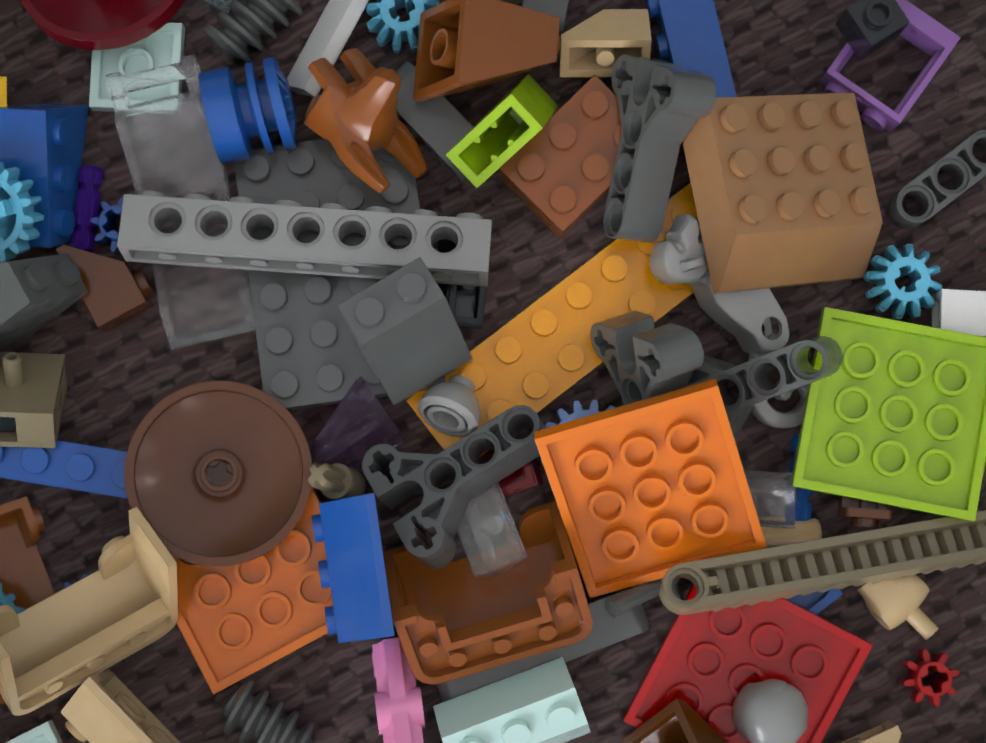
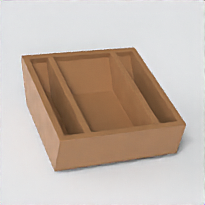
[682,92,883,294]

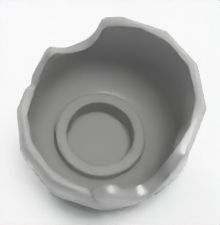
[733,679,809,743]

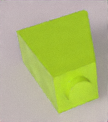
[446,74,558,188]

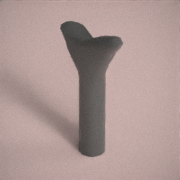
[606,578,682,617]

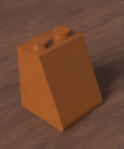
[413,0,561,102]

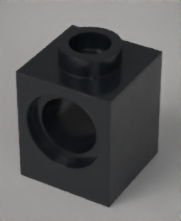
[836,0,910,61]

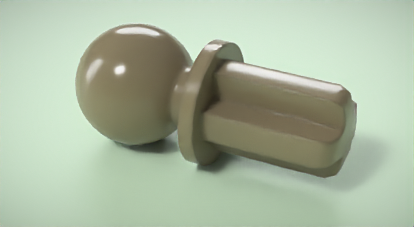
[307,463,366,500]

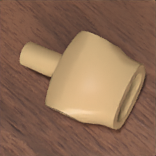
[856,575,938,640]

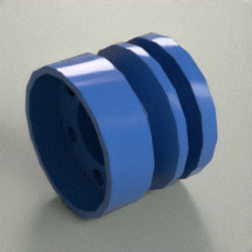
[198,55,298,165]

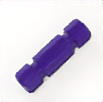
[70,165,103,253]

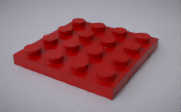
[623,584,873,743]

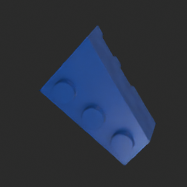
[0,103,89,248]

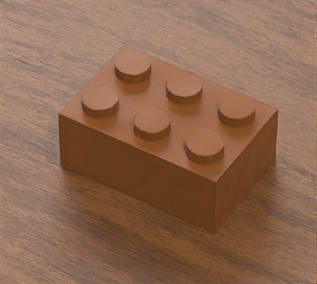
[499,75,622,240]

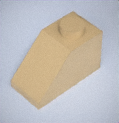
[559,9,652,77]

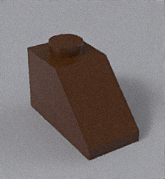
[56,245,154,332]

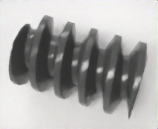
[203,0,303,65]
[215,679,316,743]

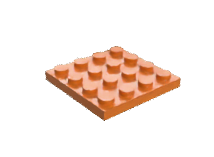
[534,378,767,598]
[171,486,333,695]

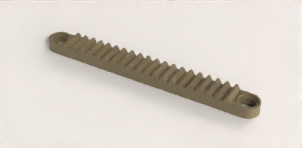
[659,510,986,615]

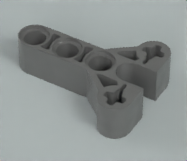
[603,54,716,243]
[590,311,704,406]
[686,336,843,446]
[362,405,547,569]

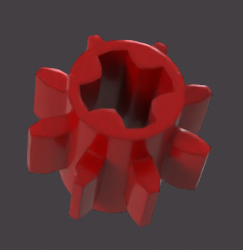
[899,648,960,707]

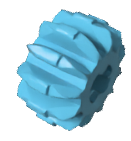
[366,0,439,54]
[863,244,942,320]

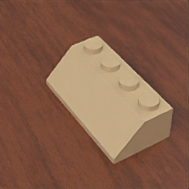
[61,669,181,743]

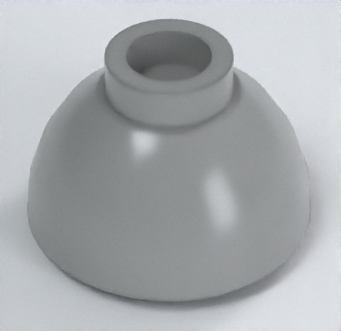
[418,375,480,436]

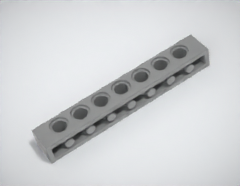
[117,190,492,287]

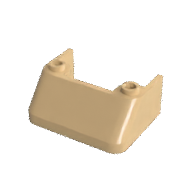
[0,506,178,716]

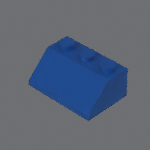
[312,493,395,643]

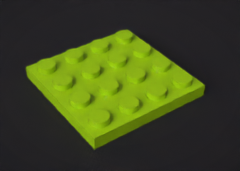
[790,307,986,521]

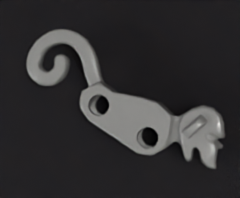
[649,214,808,428]

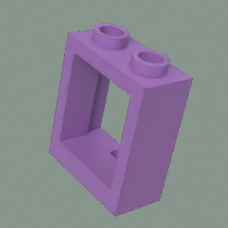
[819,0,961,133]

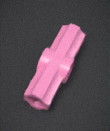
[372,637,425,743]

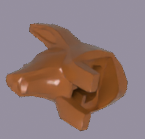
[304,48,427,193]

